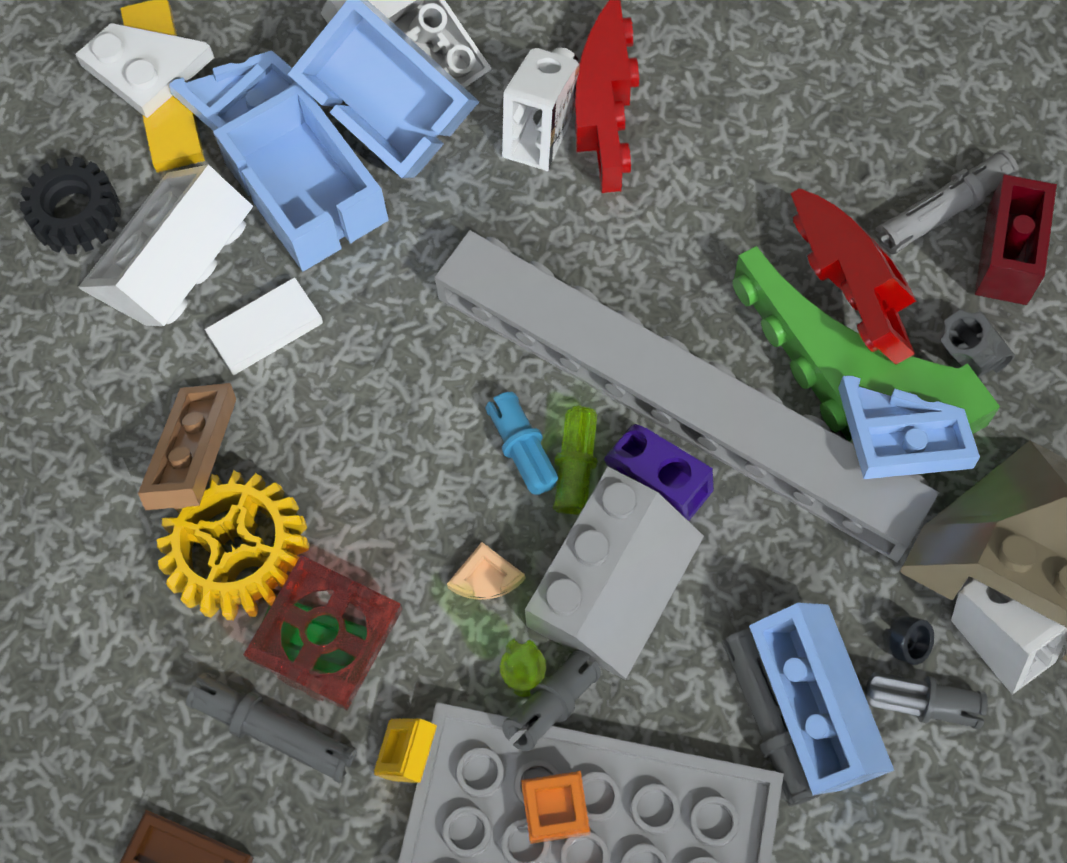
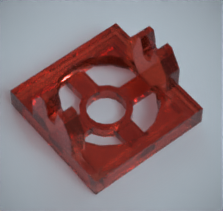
[243,555,403,711]

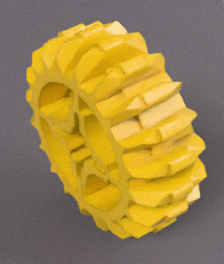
[156,470,310,621]

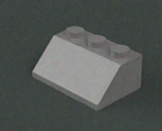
[525,467,704,680]

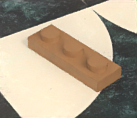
[138,383,237,510]

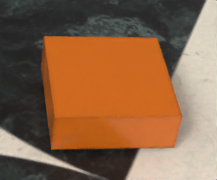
[521,771,590,844]

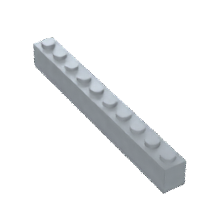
[435,230,940,563]

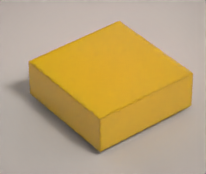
[374,718,437,783]

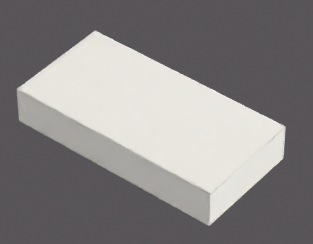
[205,277,323,375]

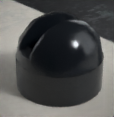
[882,616,934,665]

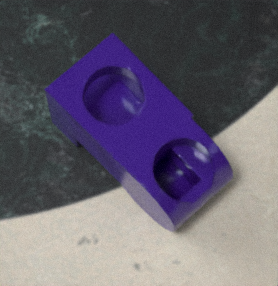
[604,424,714,521]

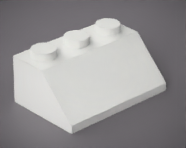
[78,165,253,326]

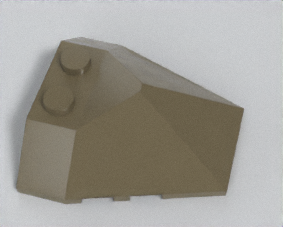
[900,440,1067,662]

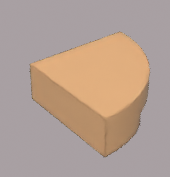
[447,542,526,600]

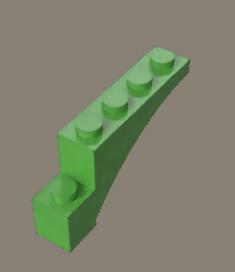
[733,246,1000,443]

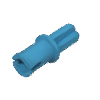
[485,392,558,495]

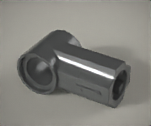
[941,309,1015,382]

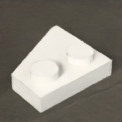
[75,23,214,118]

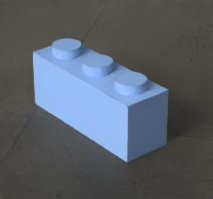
[749,603,894,795]

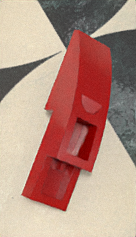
[575,0,639,193]
[791,188,917,365]

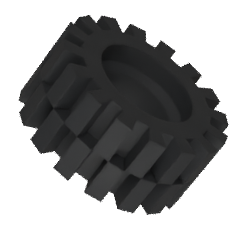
[20,157,121,254]

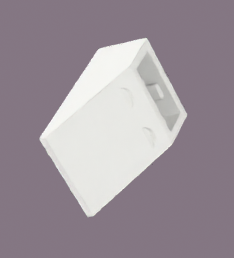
[321,0,492,88]

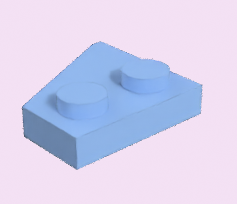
[169,50,297,131]
[838,375,980,479]

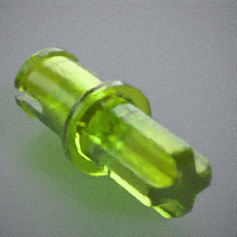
[553,406,598,515]
[499,638,546,697]

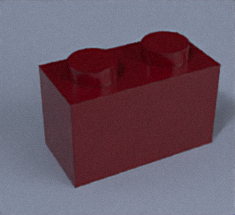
[975,174,1057,305]

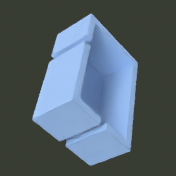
[288,0,479,178]
[213,83,389,272]

